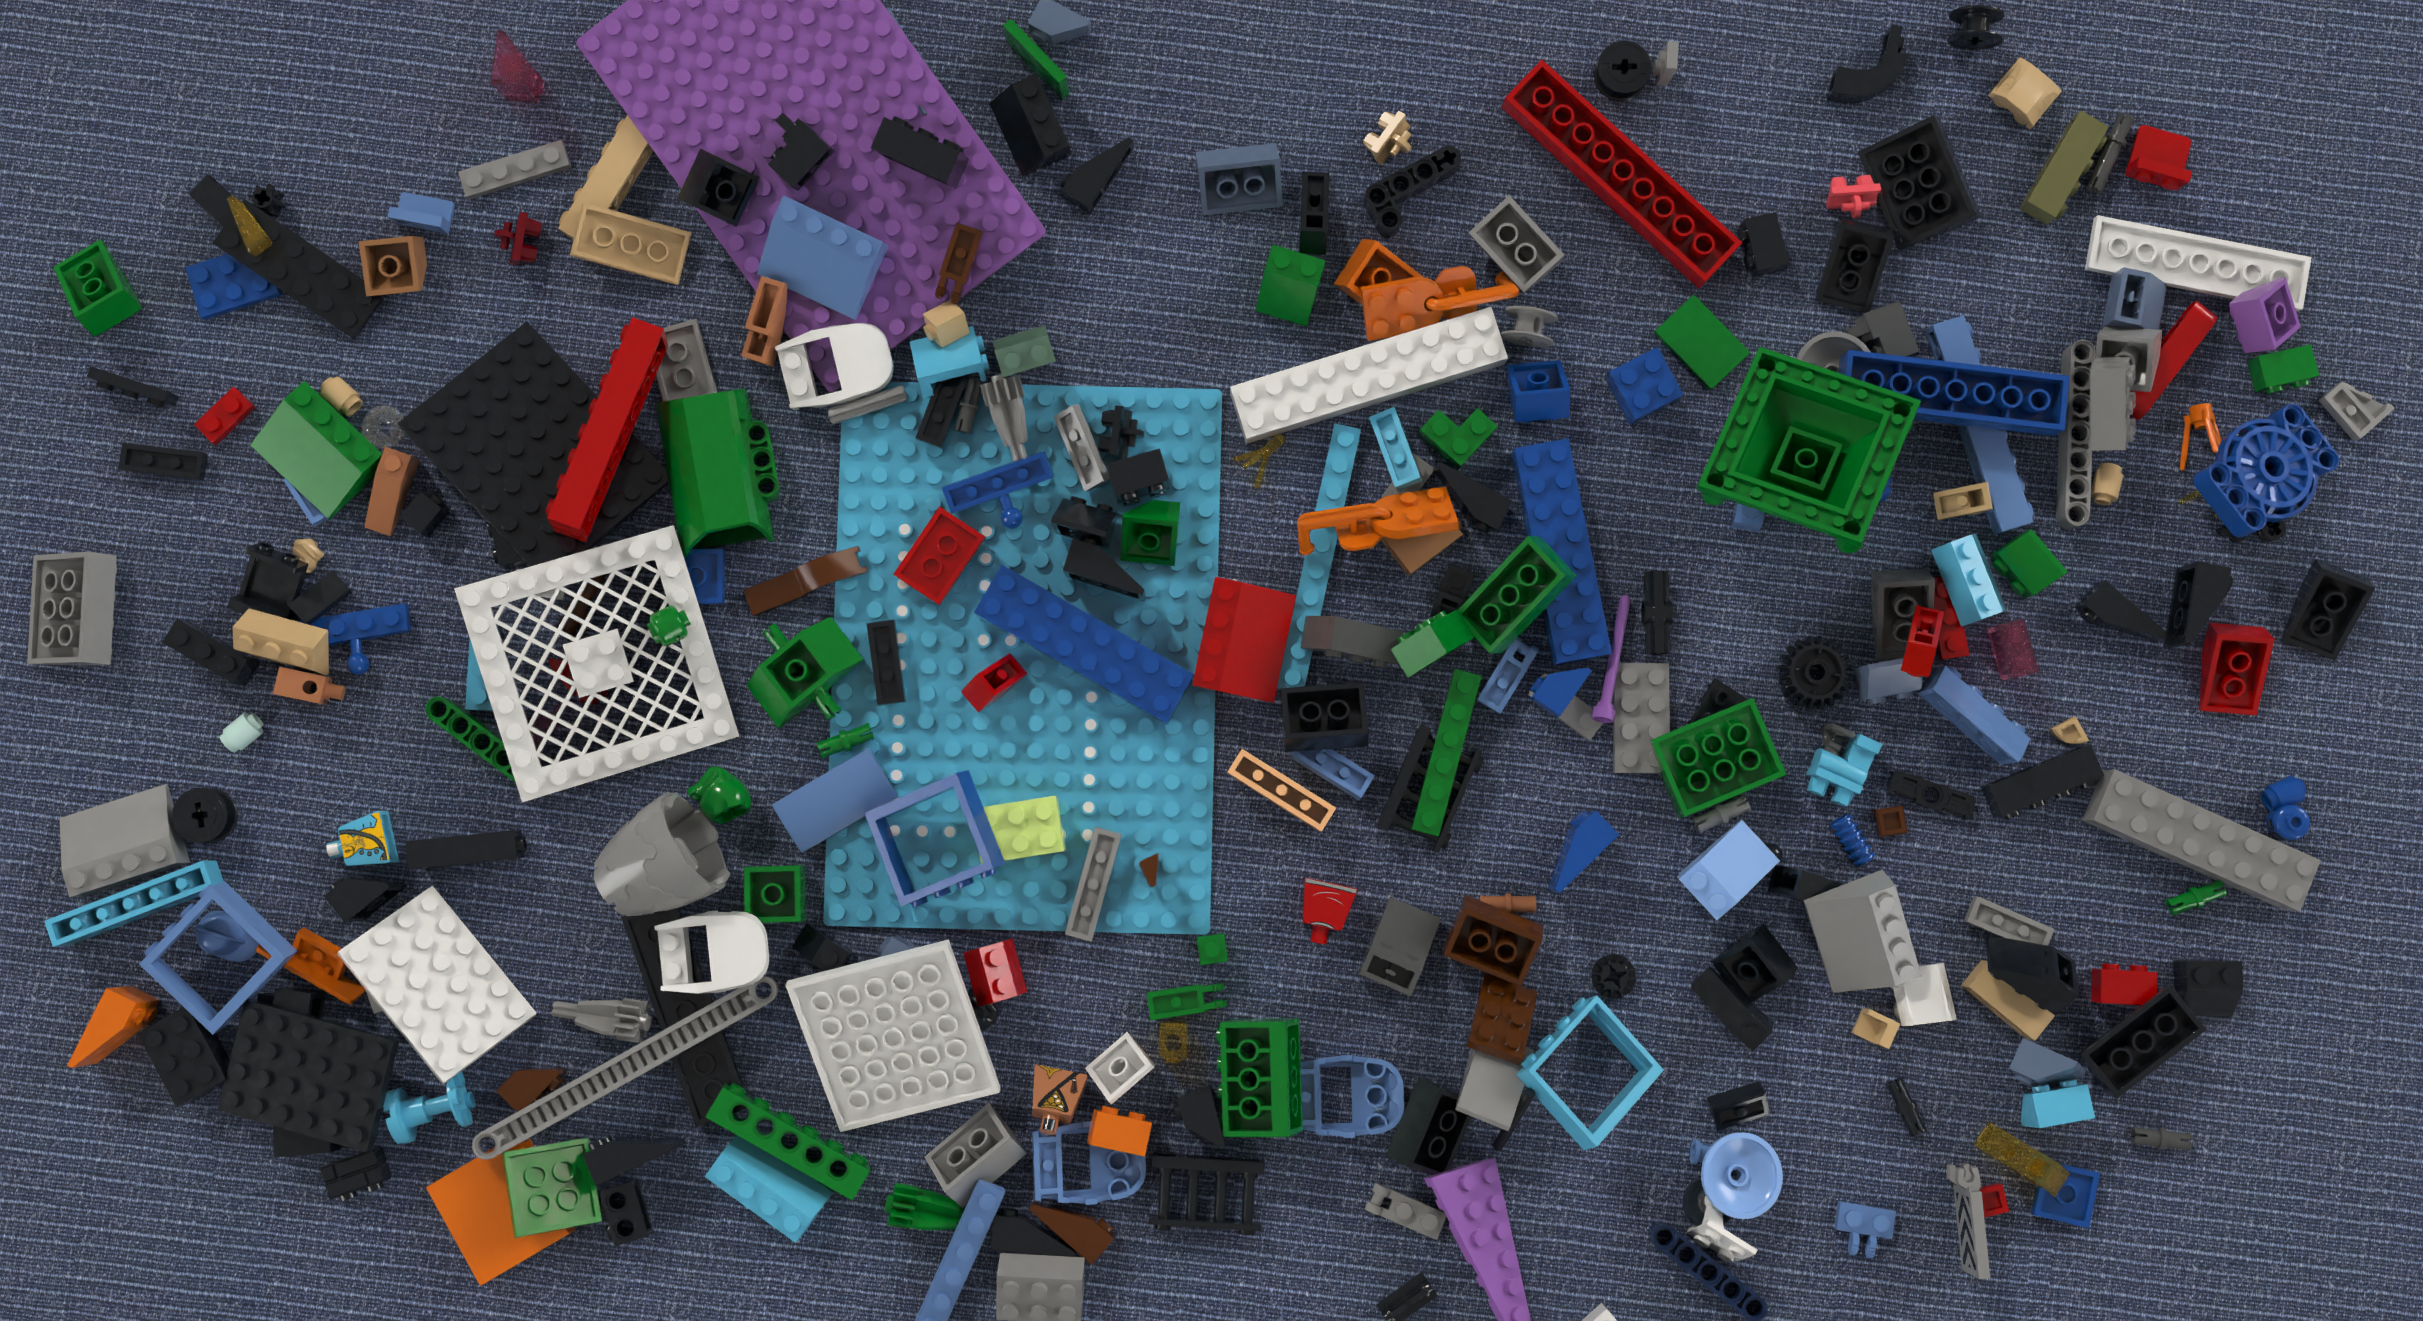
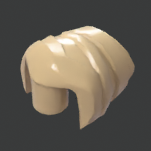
[293,538,324,574]

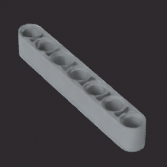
[2056,339,2096,530]

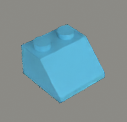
[2021,1079,2095,1128]

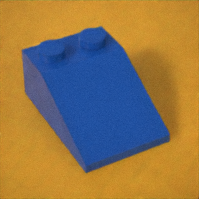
[1548,810,1619,893]

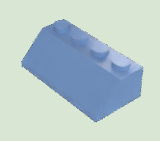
[1917,666,2030,765]

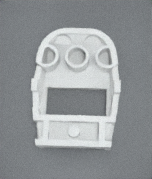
[775,323,893,410]
[655,910,769,994]

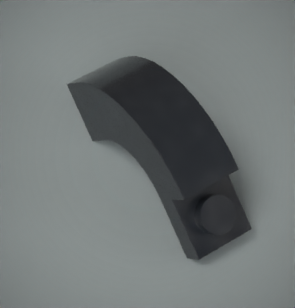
[1827,24,1908,104]

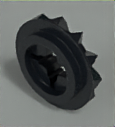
[1591,954,1636,999]

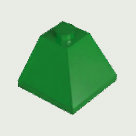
[1120,500,1180,566]

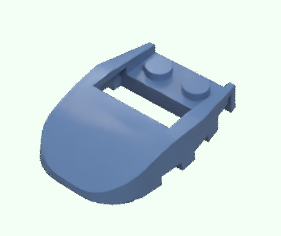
[1301,1055,1404,1138]
[1031,1121,1146,1205]

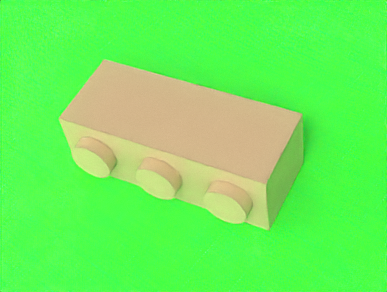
[1961,960,2055,1041]

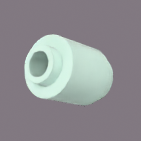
[219,712,264,753]

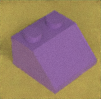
[2229,277,2301,353]

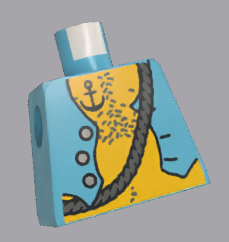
[326,811,399,866]

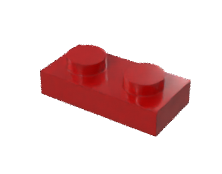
[194,387,256,445]

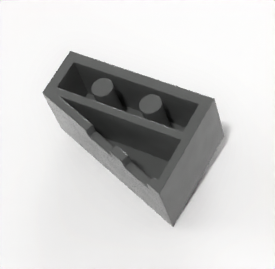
[1300,616,1404,668]

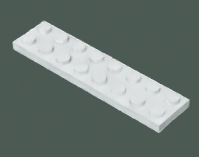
[2085,215,2311,312]

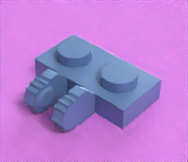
[1834,1200,1896,1258]

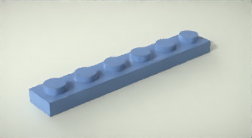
[915,1179,1005,1321]

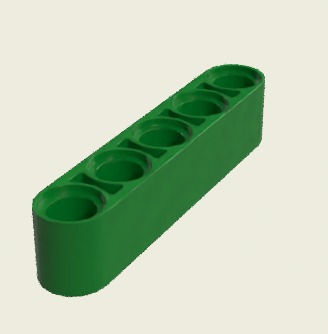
[425,697,516,783]

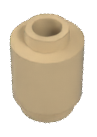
[320,377,363,417]
[2091,463,2123,505]

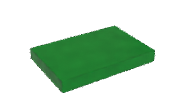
[1003,19,1069,100]
[1654,295,1750,391]

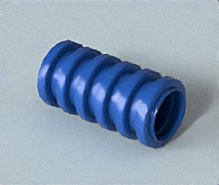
[1830,814,1876,867]

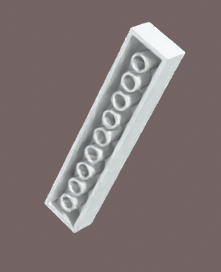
[1230,307,1508,444]

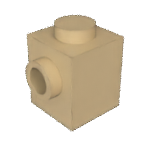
[923,299,970,348]

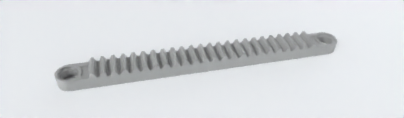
[472,976,779,1160]

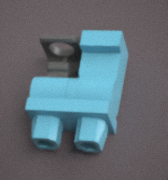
[1806,723,1882,807]

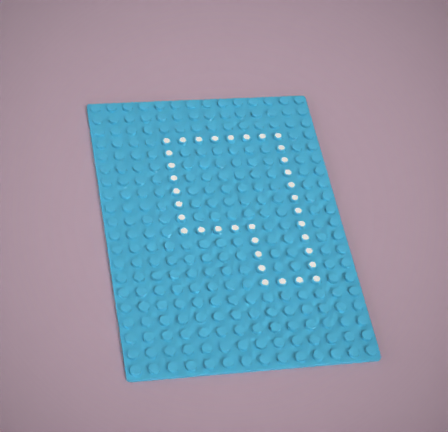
[823,382,1222,935]

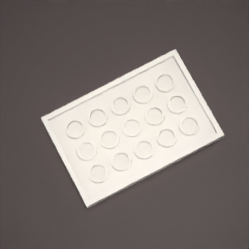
[337,886,537,1085]

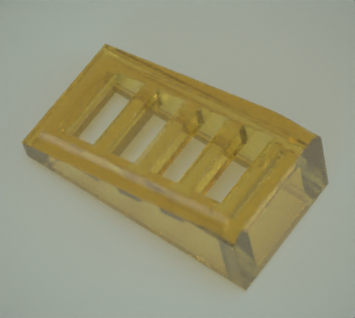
[227,195,273,256]

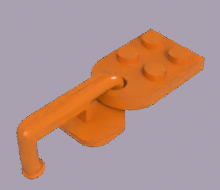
[1360,266,1519,341]
[1297,487,1458,555]

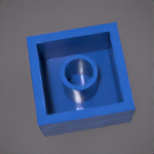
[1605,347,1684,425]

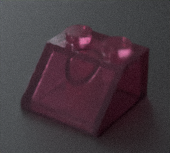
[491,30,544,103]

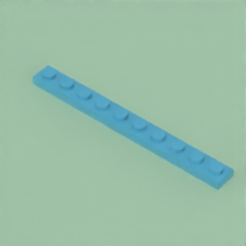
[1277,423,1361,690]

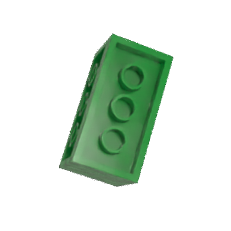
[1216,1018,1303,1137]

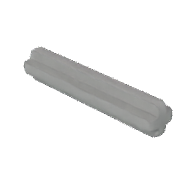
[828,386,907,424]

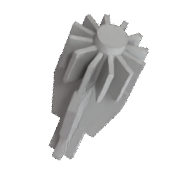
[980,374,1028,461]
[551,999,652,1043]

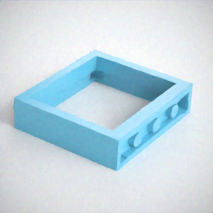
[1516,995,1664,1150]

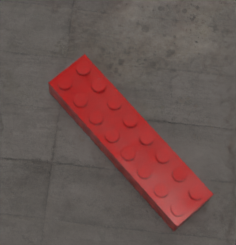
[546,317,668,543]

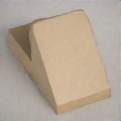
[1933,482,1993,520]

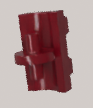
[494,212,542,266]

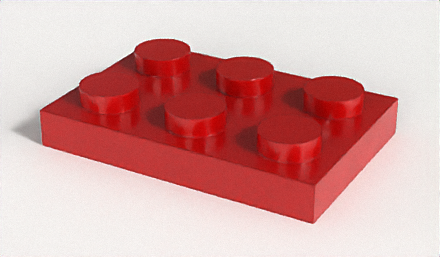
[893,506,986,606]

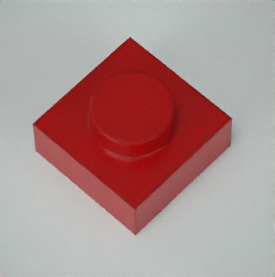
[1979,1183,2009,1218]

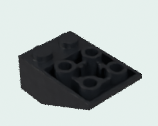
[1986,935,2079,1016]

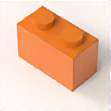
[1087,1106,1152,1156]

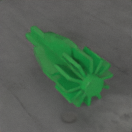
[884,1183,965,1230]

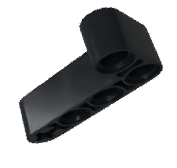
[1363,146,1461,237]

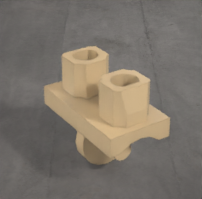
[1363,111,1411,165]

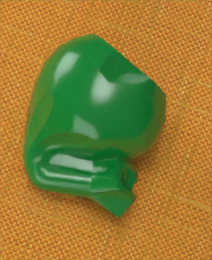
[687,766,751,824]

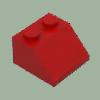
[963,938,1027,1007]

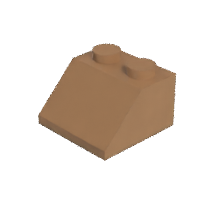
[358,236,427,296]

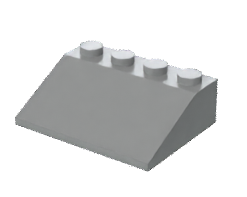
[27,552,117,665]
[59,784,190,897]
[1803,870,1922,993]

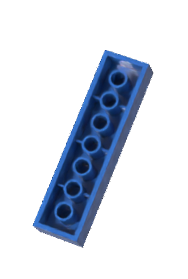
[1838,350,2070,436]
[1511,438,1612,666]
[974,565,1194,724]

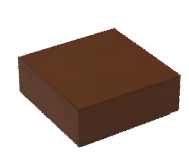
[1873,805,1908,837]

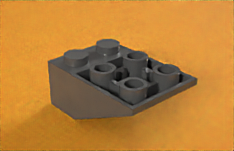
[1358,897,1441,996]

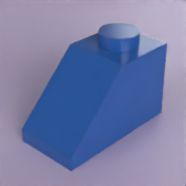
[1529,668,1592,718]

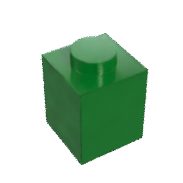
[1197,933,1228,965]

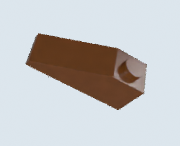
[1028,1201,1115,1265]

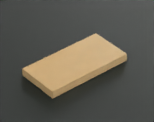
[570,202,692,286]

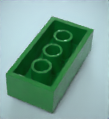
[1457,536,1577,654]

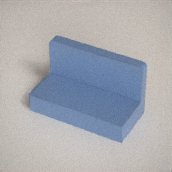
[387,192,455,234]

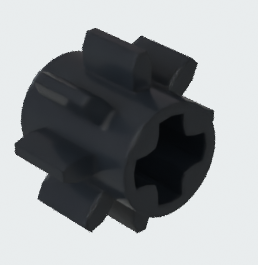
[248,183,286,217]

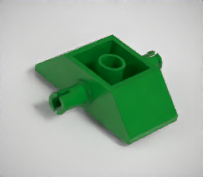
[746,617,864,729]

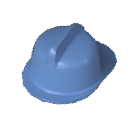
[195,910,259,962]

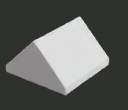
[1085,1032,1155,1105]

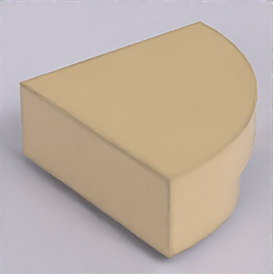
[2048,716,2089,744]

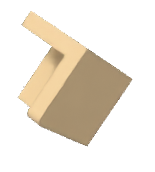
[1852,1008,1900,1049]

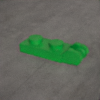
[1146,983,1227,1020]

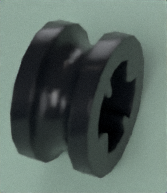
[2256,520,2286,542]

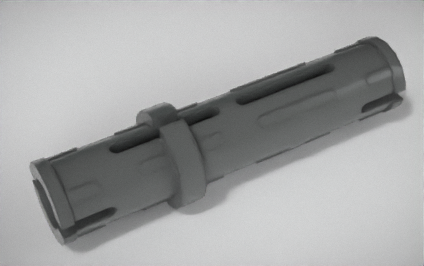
[2086,113,2135,194]

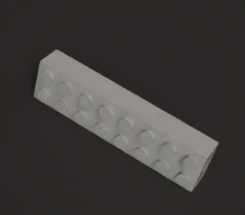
[2082,769,2321,911]

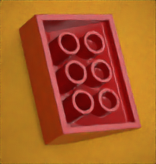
[1192,577,1296,703]

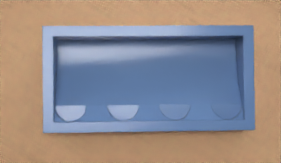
[772,748,898,853]

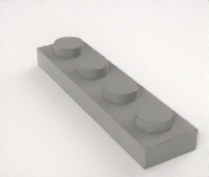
[458,140,572,200]
[1065,827,1122,942]

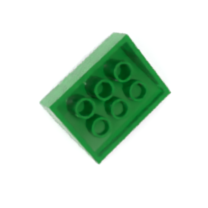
[250,381,382,520]
[1650,698,1787,819]

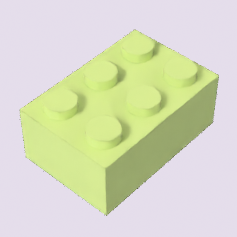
[980,796,1066,864]

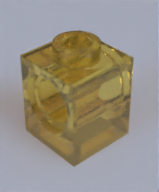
[1159,1022,1188,1063]

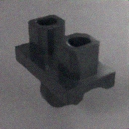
[1098,405,1144,460]

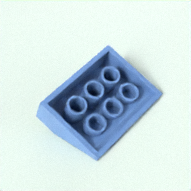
[757,195,889,320]

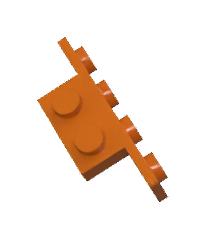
[256,927,366,1005]

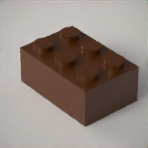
[1443,895,1543,986]

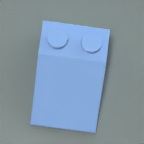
[1679,819,1780,920]

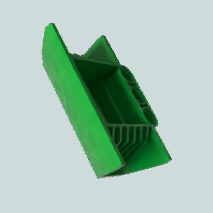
[655,388,780,557]

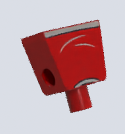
[1302,877,1357,945]

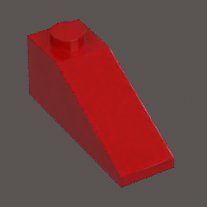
[1901,605,1944,678]

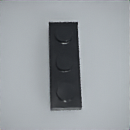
[87,366,179,408]
[915,374,971,449]
[118,442,208,481]
[867,620,906,706]

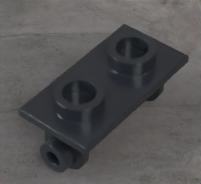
[1376,1272,1438,1321]

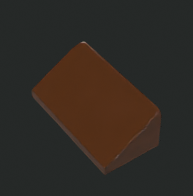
[1139,853,1160,887]

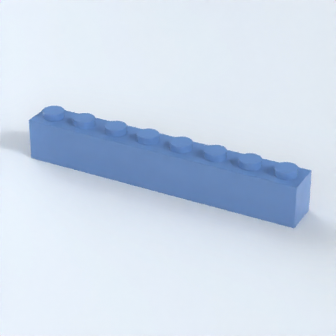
[1925,315,2034,535]

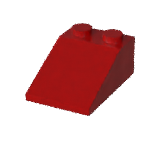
[2199,623,2274,716]

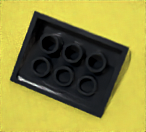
[1858,115,1982,250]

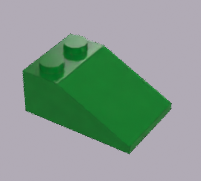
[53,239,143,337]

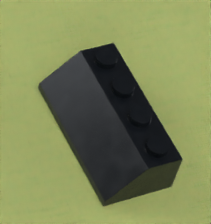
[2079,984,2207,1099]

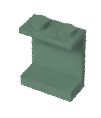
[993,325,1056,377]

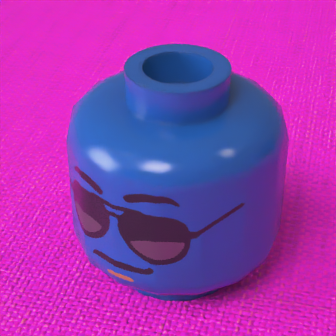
[2266,804,2310,841]

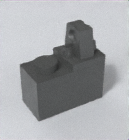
[1844,301,1919,357]

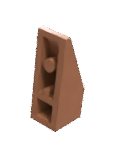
[364,447,420,537]

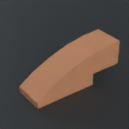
[741,276,788,367]

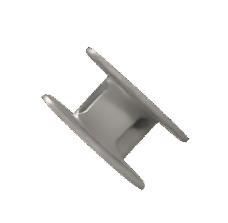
[1500,306,1558,347]

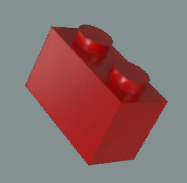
[2091,963,2157,1005]

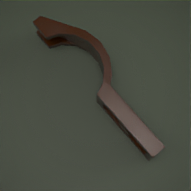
[743,546,868,616]

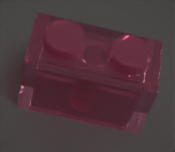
[1987,618,2039,681]

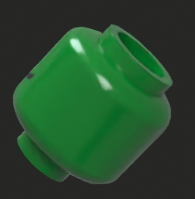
[646,605,691,646]

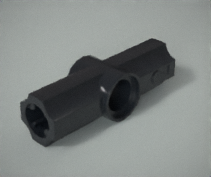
[1641,571,1673,655]

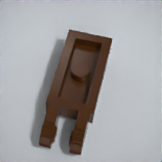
[935,222,984,305]

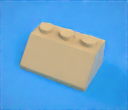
[232,609,329,676]

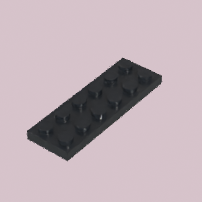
[212,199,386,339]

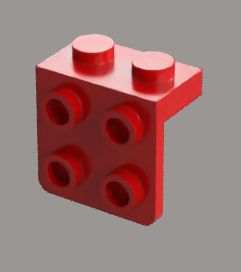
[2125,125,2192,191]

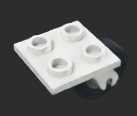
[1683,1178,1757,1263]

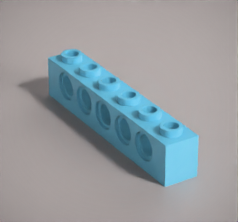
[44,860,223,947]

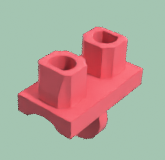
[1826,175,1881,218]

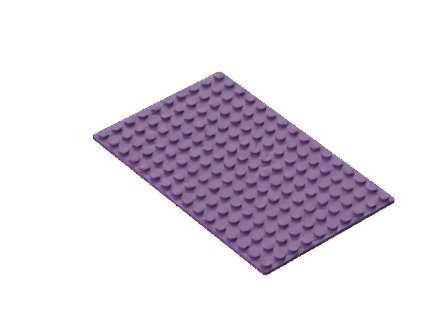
[577,0,1046,393]

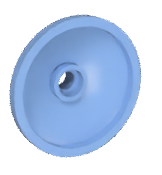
[1701,1132,1783,1219]

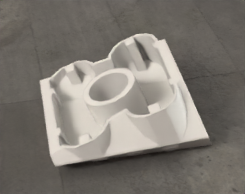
[1891,963,1957,1026]

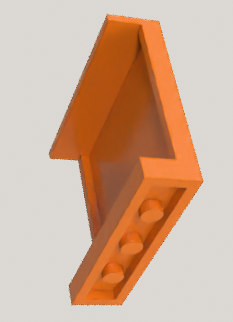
[426,1138,576,1286]

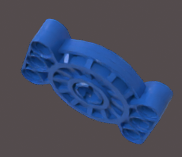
[2193,404,2339,537]

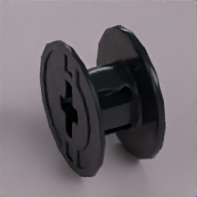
[1947,5,2005,50]
[1594,40,1652,101]
[172,788,238,843]

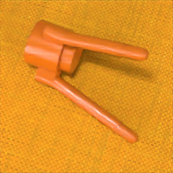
[2180,403,2222,471]

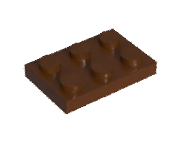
[1466,974,1538,1065]

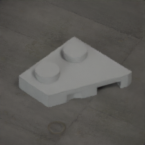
[2318,381,2395,442]

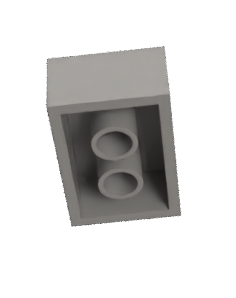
[2090,357,2136,451]
[996,1253,1085,1321]

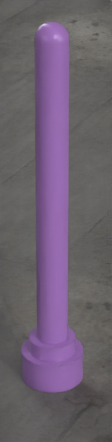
[1592,595,1631,723]

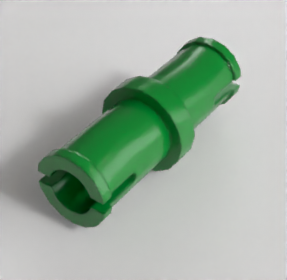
[816,723,875,759]
[2165,879,2227,916]

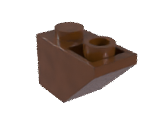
[496,1068,567,1112]

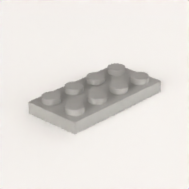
[1613,663,1670,773]

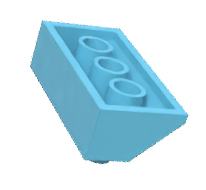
[705,1135,834,1243]

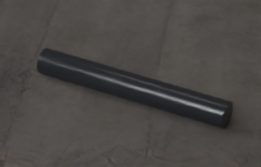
[1492,1088,1535,1151]

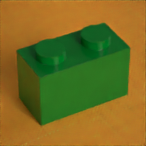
[2247,344,2319,395]

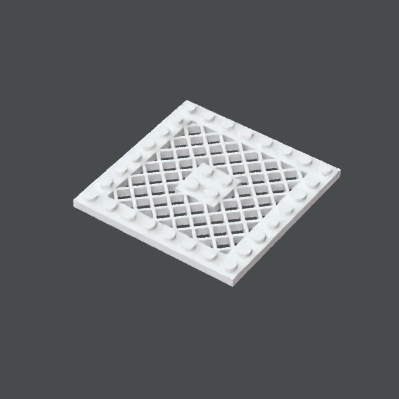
[454,525,739,802]

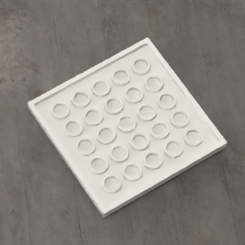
[785,939,1001,1132]

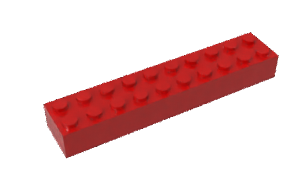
[1501,60,1743,289]

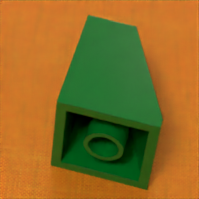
[1255,244,1325,327]

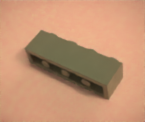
[2019,111,2109,225]

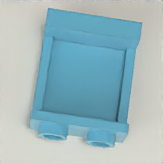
[910,326,990,398]

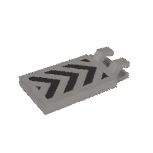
[1947,1163,1990,1279]

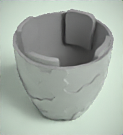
[594,791,730,916]

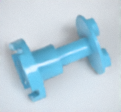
[383,1071,475,1145]

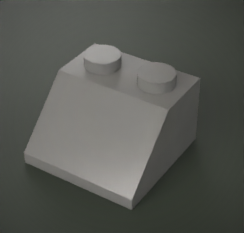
[2096,326,2162,392]

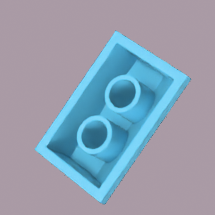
[1931,534,2007,627]

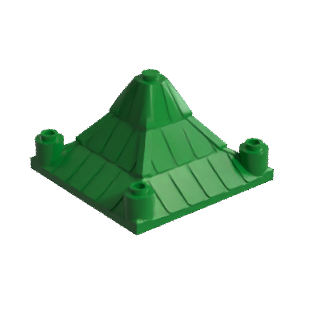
[1697,347,1921,553]

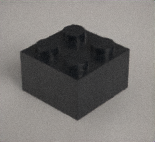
[1106,448,1170,506]

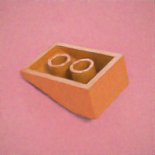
[1334,239,1423,304]
[67,986,160,1068]

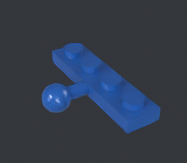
[942,450,1054,529]
[298,603,411,675]

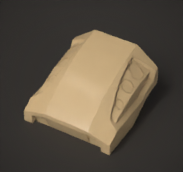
[1988,57,2062,129]

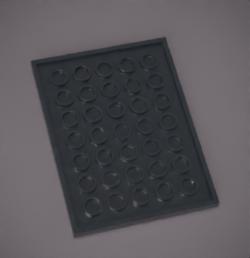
[397,321,669,567]

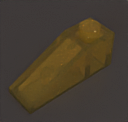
[1974,1122,2070,1197]

